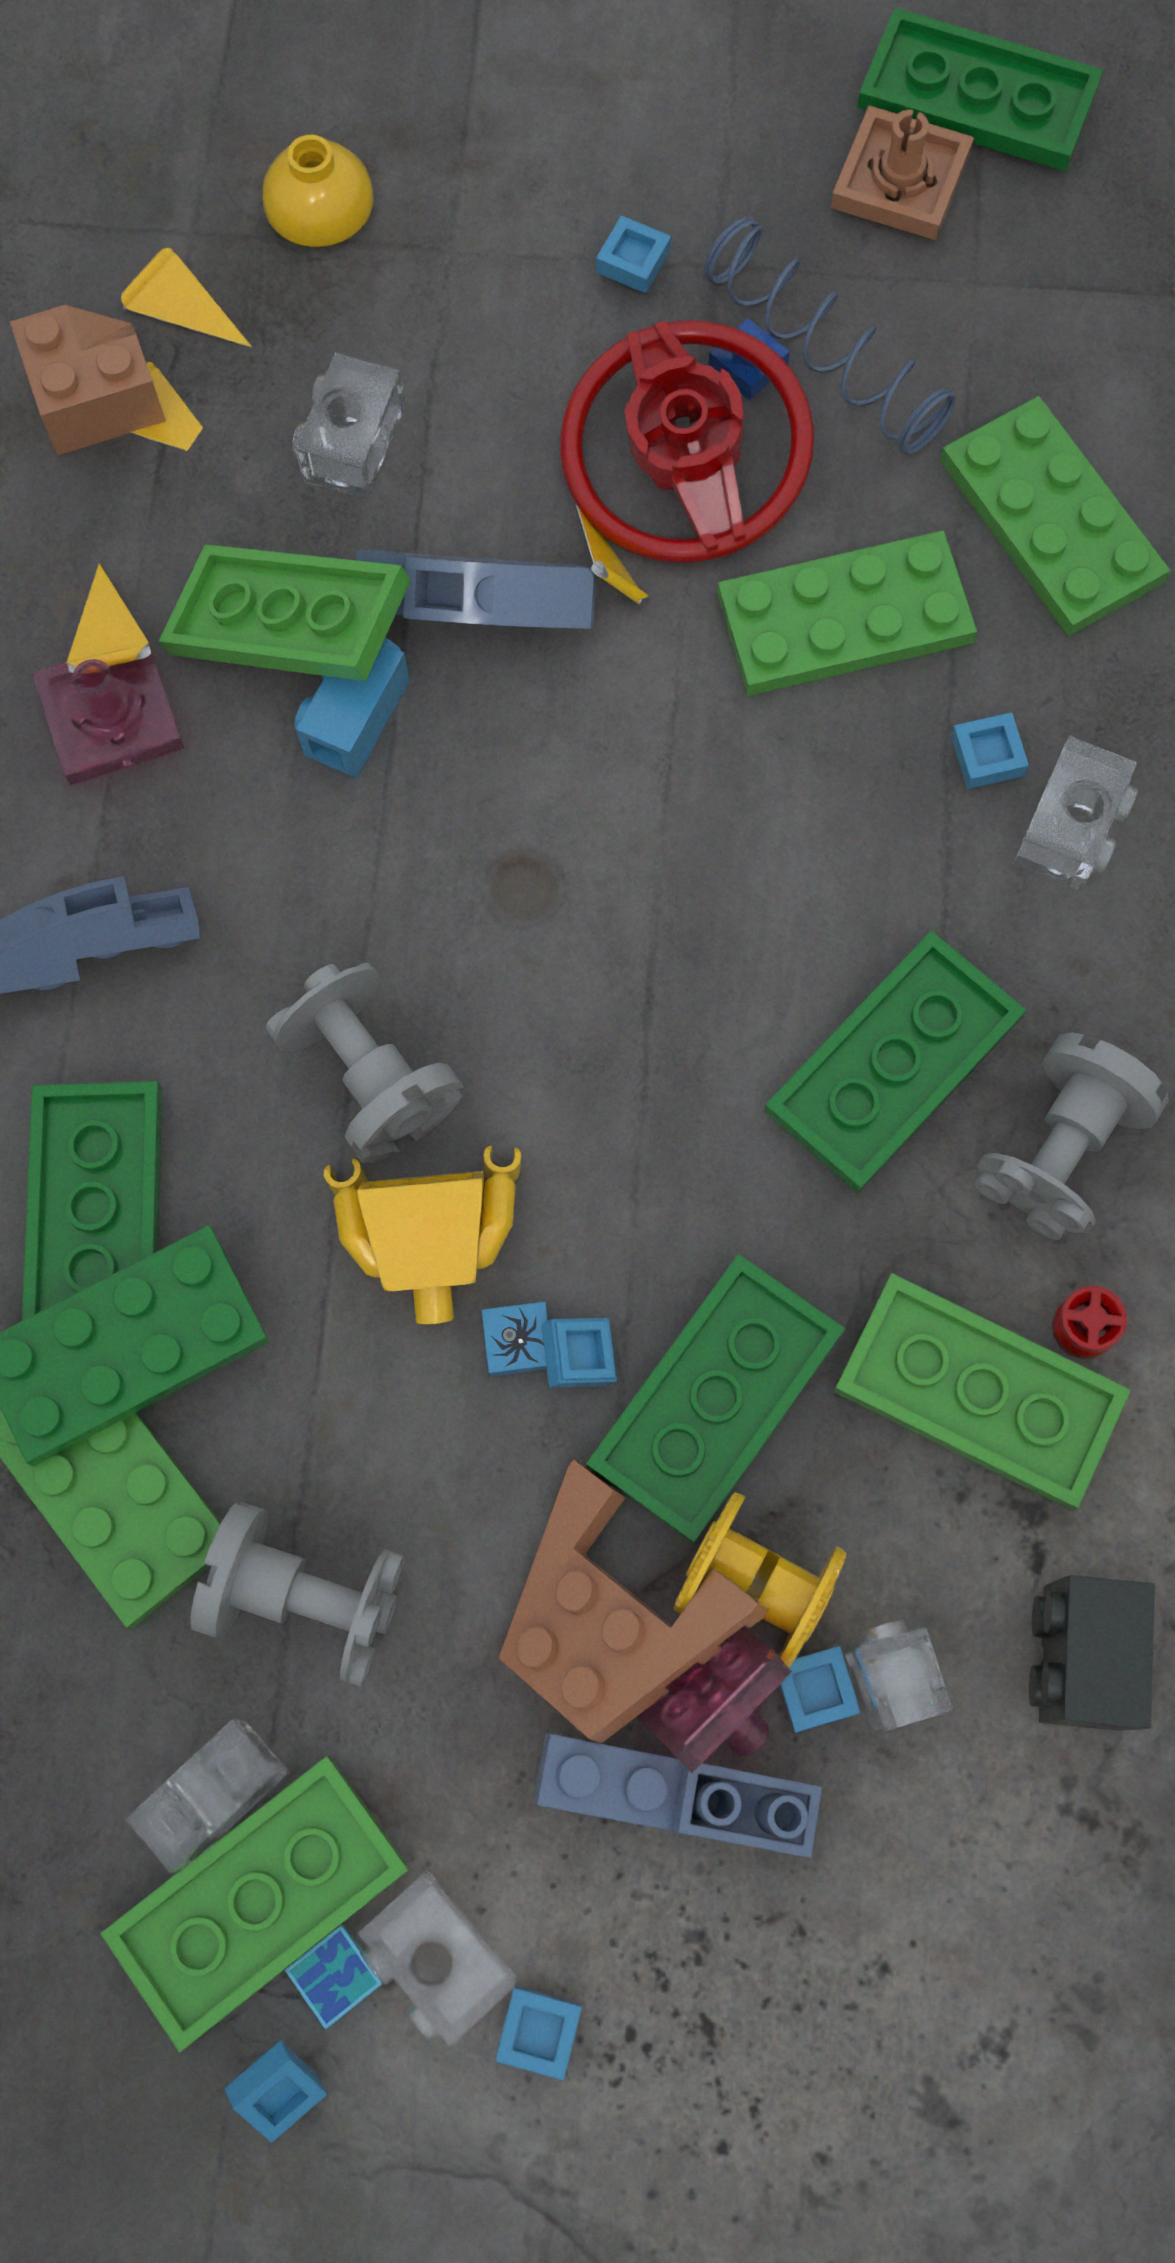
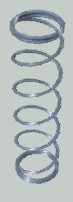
[704,216,956,454]

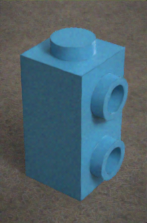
[294,638,410,778]

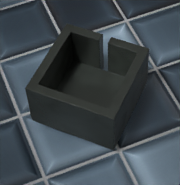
[1029,1575,1155,1731]

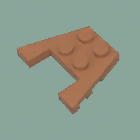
[499,1459,769,1744]

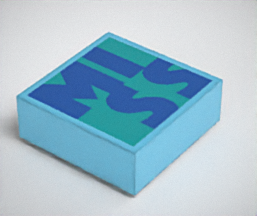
[285,1924,385,2030]

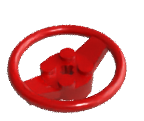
[560,320,814,563]

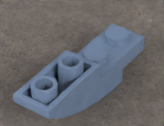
[356,549,597,629]
[0,876,201,995]
[532,1733,822,1858]

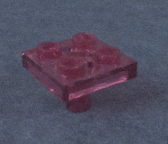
[32,636,185,786]
[637,1627,792,1773]

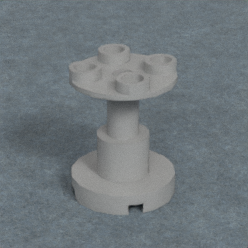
[265,963,464,1163]
[974,1032,1170,1240]
[190,1502,405,1687]

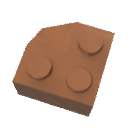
[10,305,166,456]

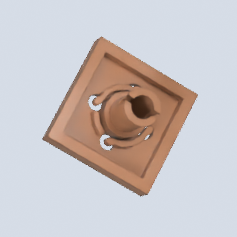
[831,106,974,240]

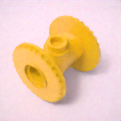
[673,1492,847,1671]

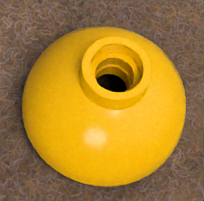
[262,135,374,247]

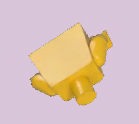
[324,1145,521,1324]

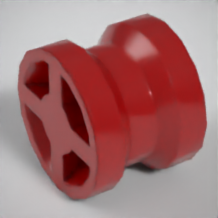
[1052,1286,1128,1359]

